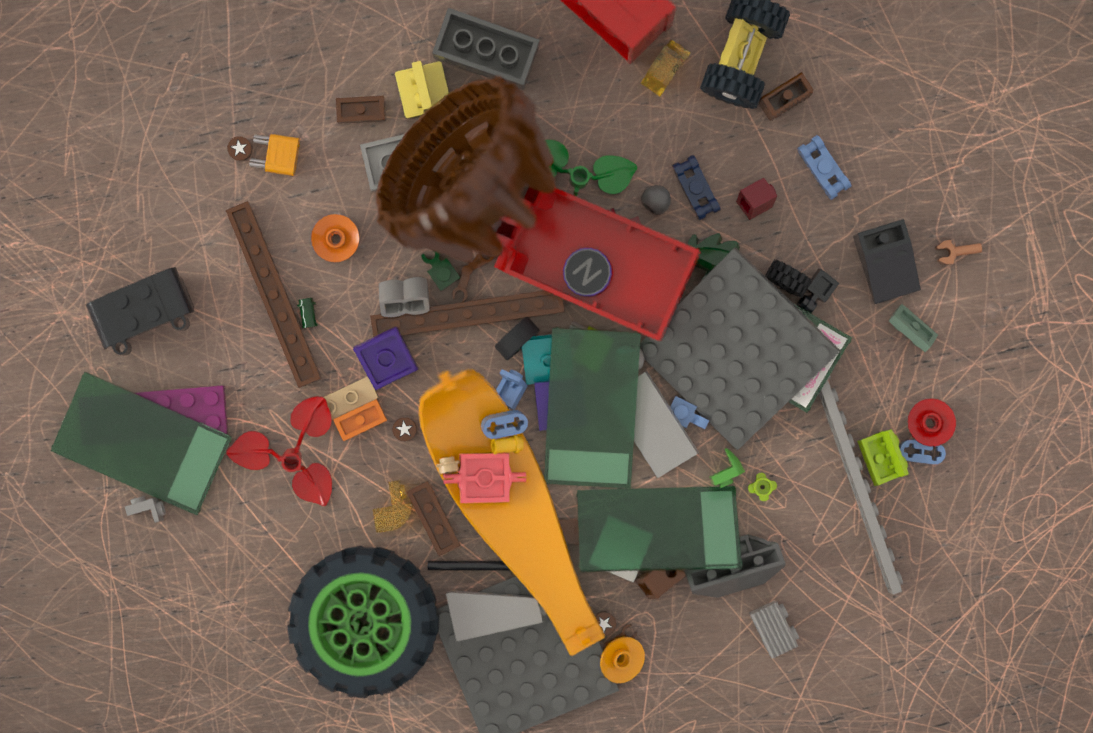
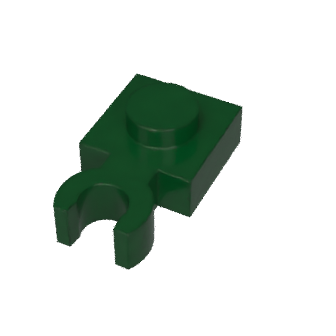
[421,251,460,292]

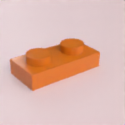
[333,399,388,441]

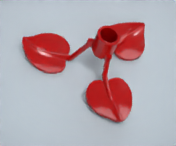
[226,396,332,506]

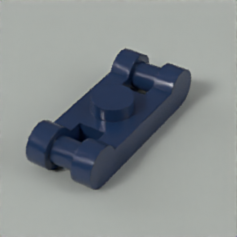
[672,155,721,221]

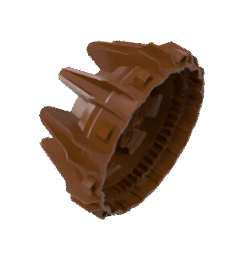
[376,76,556,263]

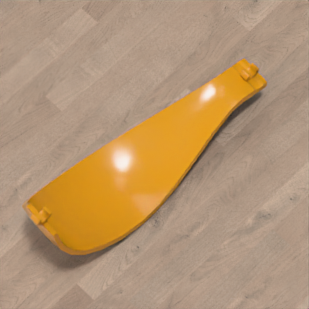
[418,369,605,655]

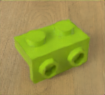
[857,429,909,486]

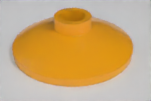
[600,637,645,683]

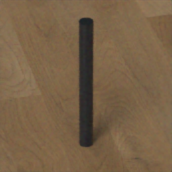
[428,561,511,571]

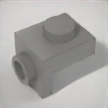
[125,496,166,523]

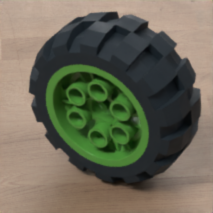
[287,546,439,698]

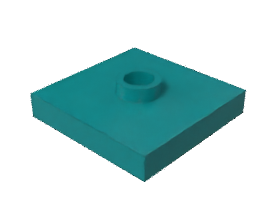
[522,332,574,385]

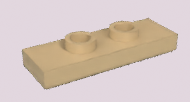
[324,376,379,420]

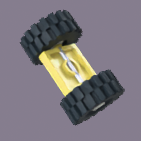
[700,0,790,109]

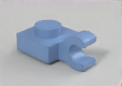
[670,396,709,430]

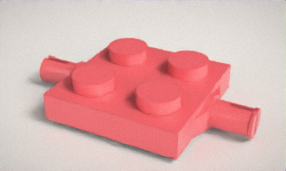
[443,453,526,503]

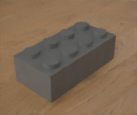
[432,8,540,90]

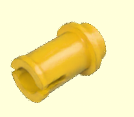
[491,435,524,455]

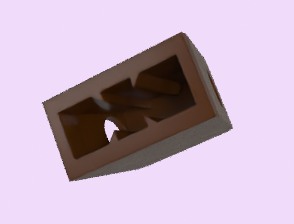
[634,552,692,599]

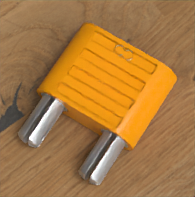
[249,134,300,176]

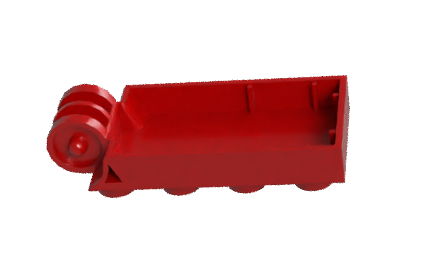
[492,187,701,341]

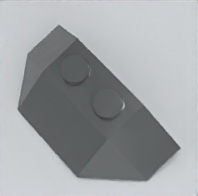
[685,534,786,598]

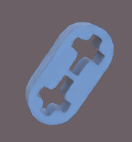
[481,410,528,439]
[899,440,946,464]

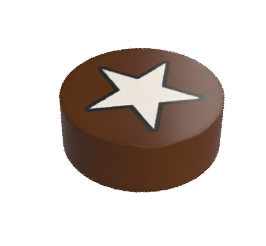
[227,136,253,161]
[392,417,417,441]
[595,611,616,636]

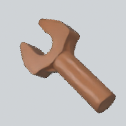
[935,240,982,265]

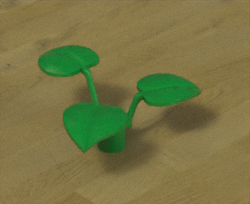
[545,139,637,197]

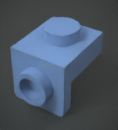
[496,369,528,410]

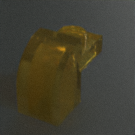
[641,40,691,97]
[373,480,413,533]

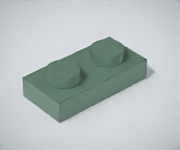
[889,304,938,352]

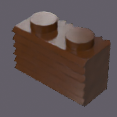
[759,72,814,121]

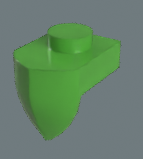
[709,448,745,488]

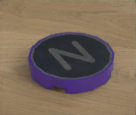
[563,248,612,297]

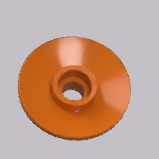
[311,214,360,262]

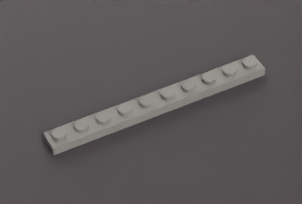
[817,370,903,595]

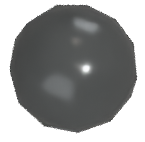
[641,185,671,215]

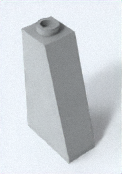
[446,590,546,642]

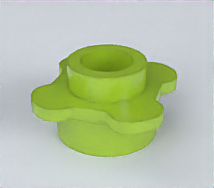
[748,473,777,501]

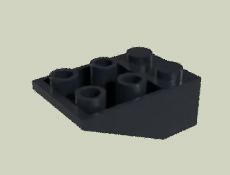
[853,219,921,305]

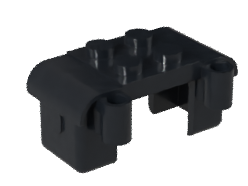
[86,267,195,356]

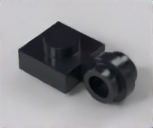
[797,269,839,315]

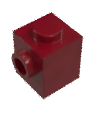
[736,178,777,220]

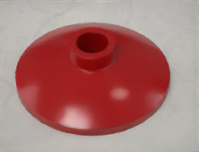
[907,398,956,447]

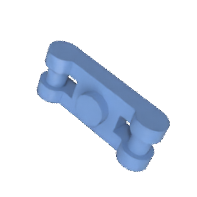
[797,135,852,200]

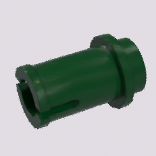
[297,298,318,328]

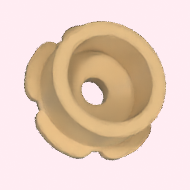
[436,457,460,474]

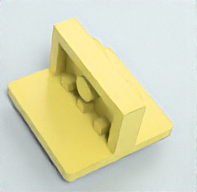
[395,61,449,119]

